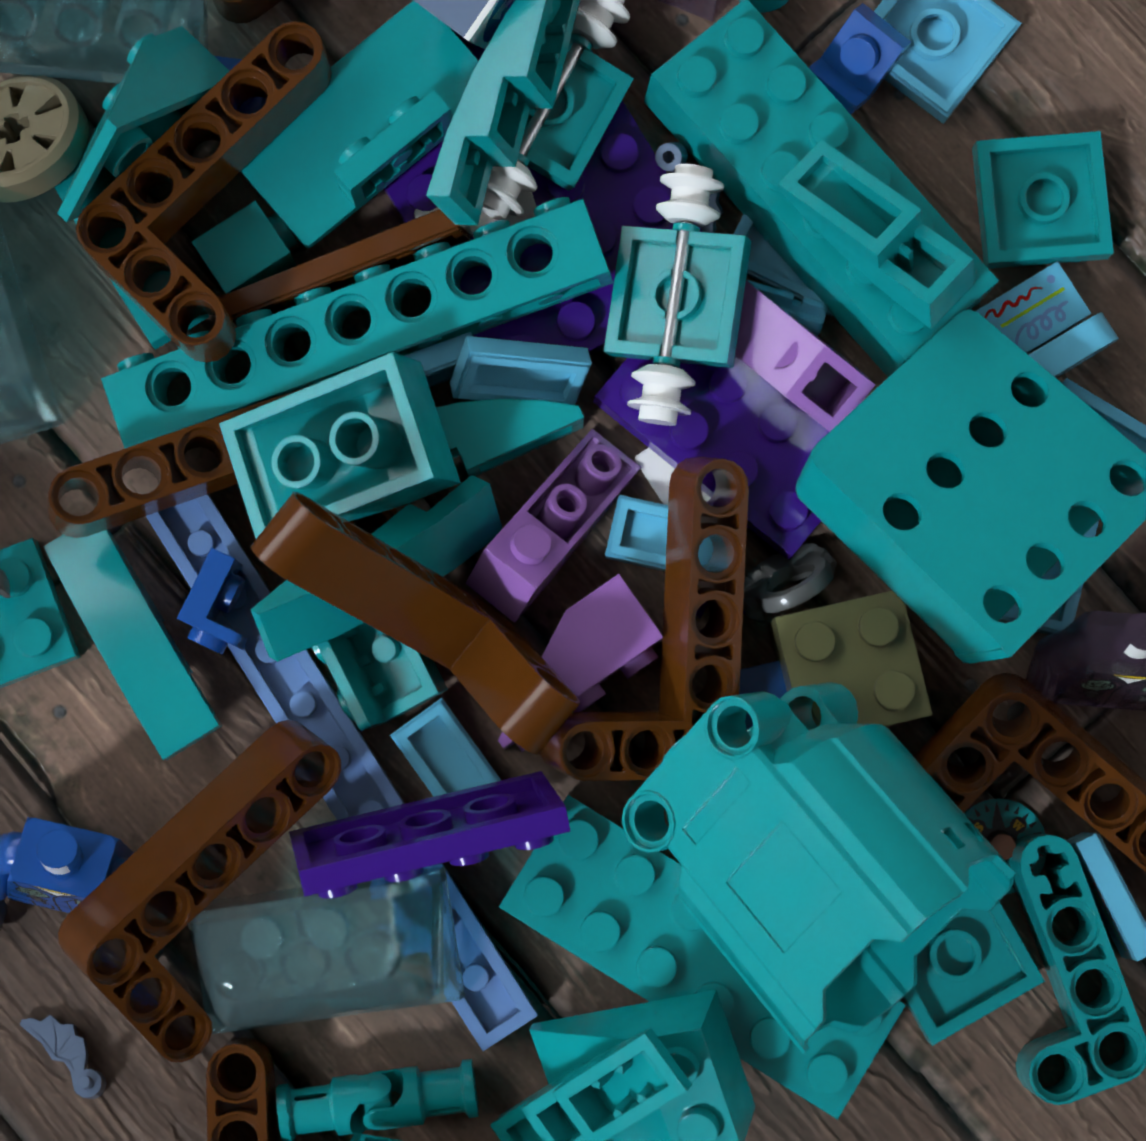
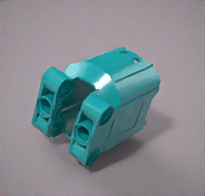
[622,682,1016,1055]

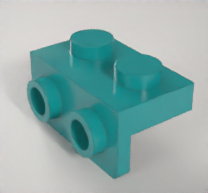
[311,623,448,731]

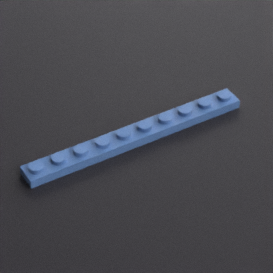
[146,494,538,1051]

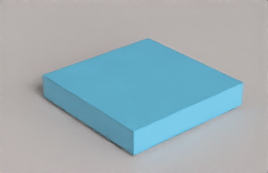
[874,0,1022,124]

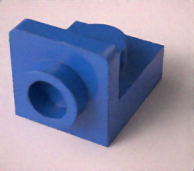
[809,3,911,115]
[177,547,248,655]

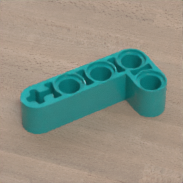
[1007,833,1146,1105]

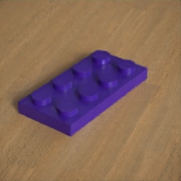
[593,355,829,560]
[289,771,571,899]

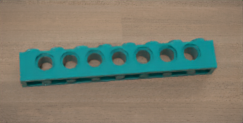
[101,197,614,449]

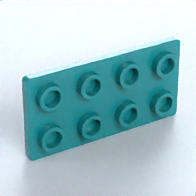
[240,0,479,248]

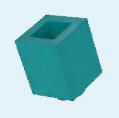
[192,200,298,294]

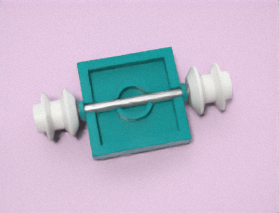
[481,0,634,220]
[604,164,752,426]

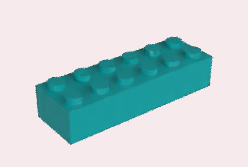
[644,0,999,377]
[499,795,906,1120]

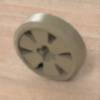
[0,75,89,203]

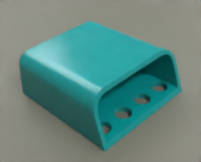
[795,310,1146,664]

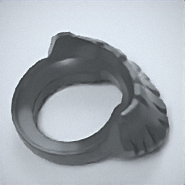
[743,543,837,622]

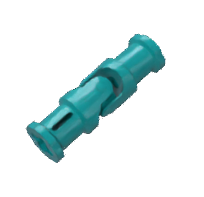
[276,1059,479,1141]

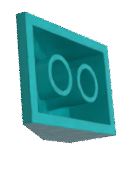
[57,26,229,222]
[219,352,461,539]
[529,990,756,1141]

